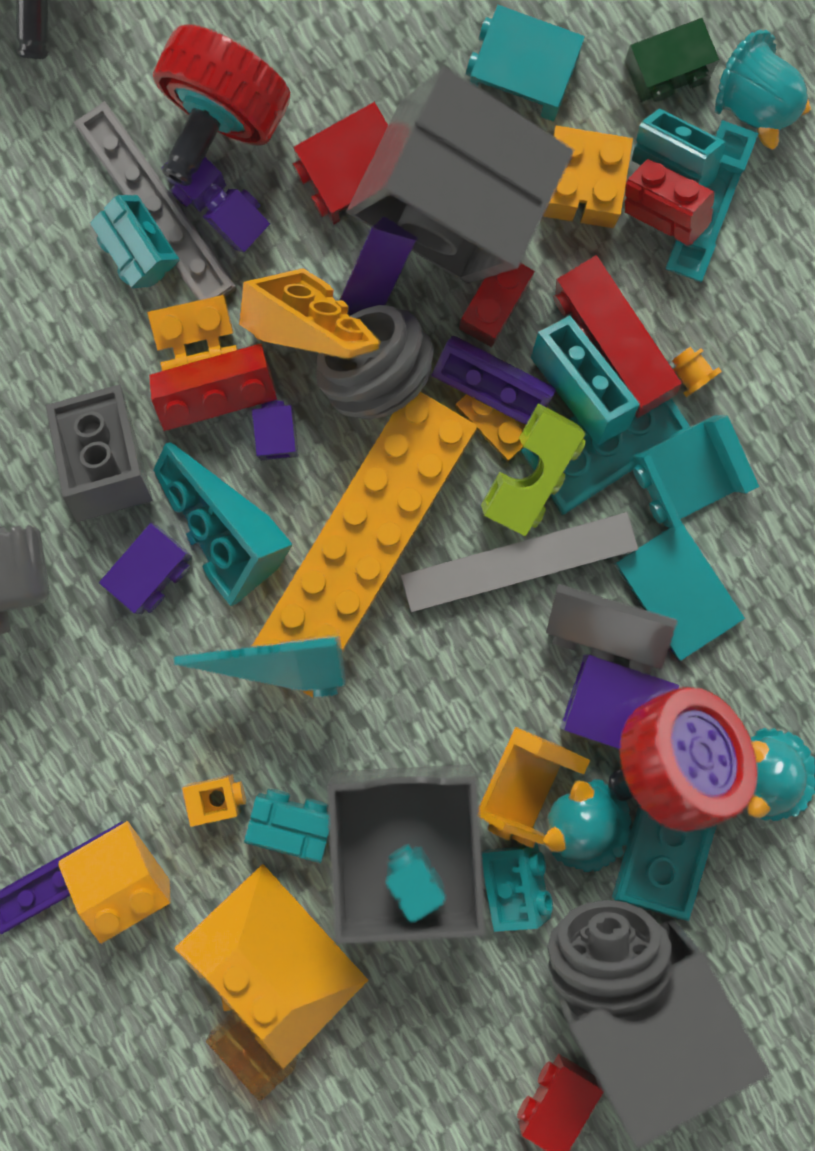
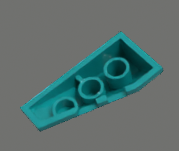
[153,442,293,606]
[173,637,346,698]

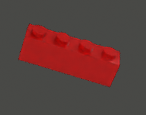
[553,255,682,418]

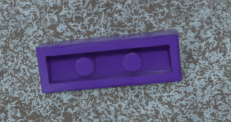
[339,216,417,316]
[431,335,556,425]

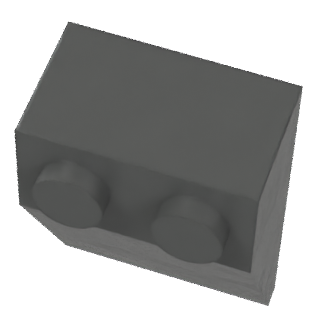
[45,384,153,522]

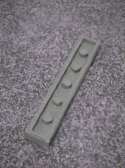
[73,101,237,300]
[401,512,638,612]

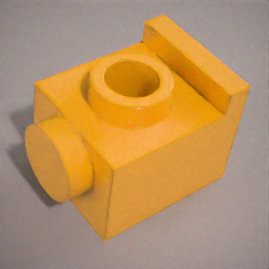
[182,774,246,827]

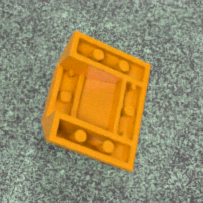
[174,864,368,1069]

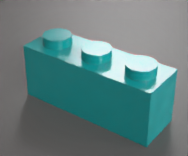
[530,316,640,445]

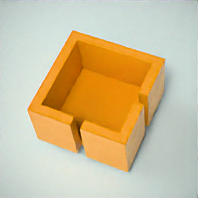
[542,125,633,228]

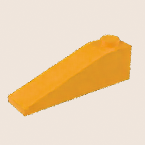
[239,268,380,358]

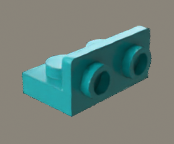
[481,842,553,932]

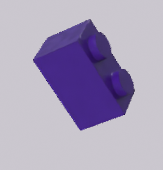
[98,523,192,614]

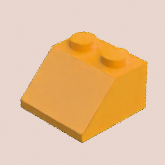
[58,821,171,944]

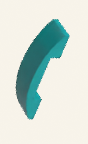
[665,120,759,282]

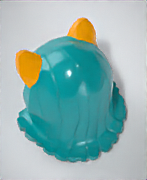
[715,29,811,150]
[748,728,815,821]
[543,779,632,873]

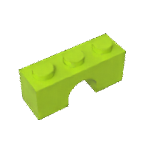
[481,403,585,537]

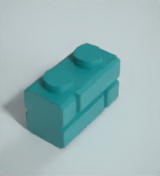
[631,108,727,188]
[90,195,180,289]
[244,789,330,863]
[386,844,446,921]

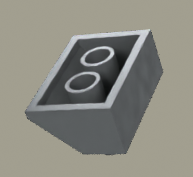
[546,584,678,674]

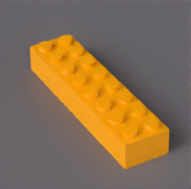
[251,391,478,698]

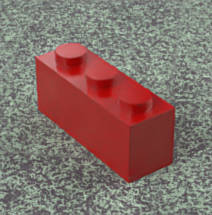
[149,343,277,431]

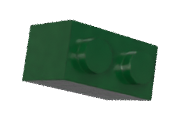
[624,18,720,102]

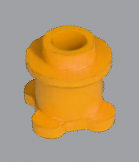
[672,346,722,398]

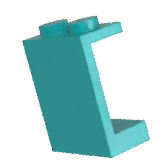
[465,4,585,122]
[632,415,759,529]

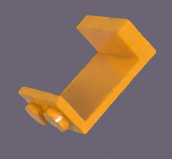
[478,726,590,848]

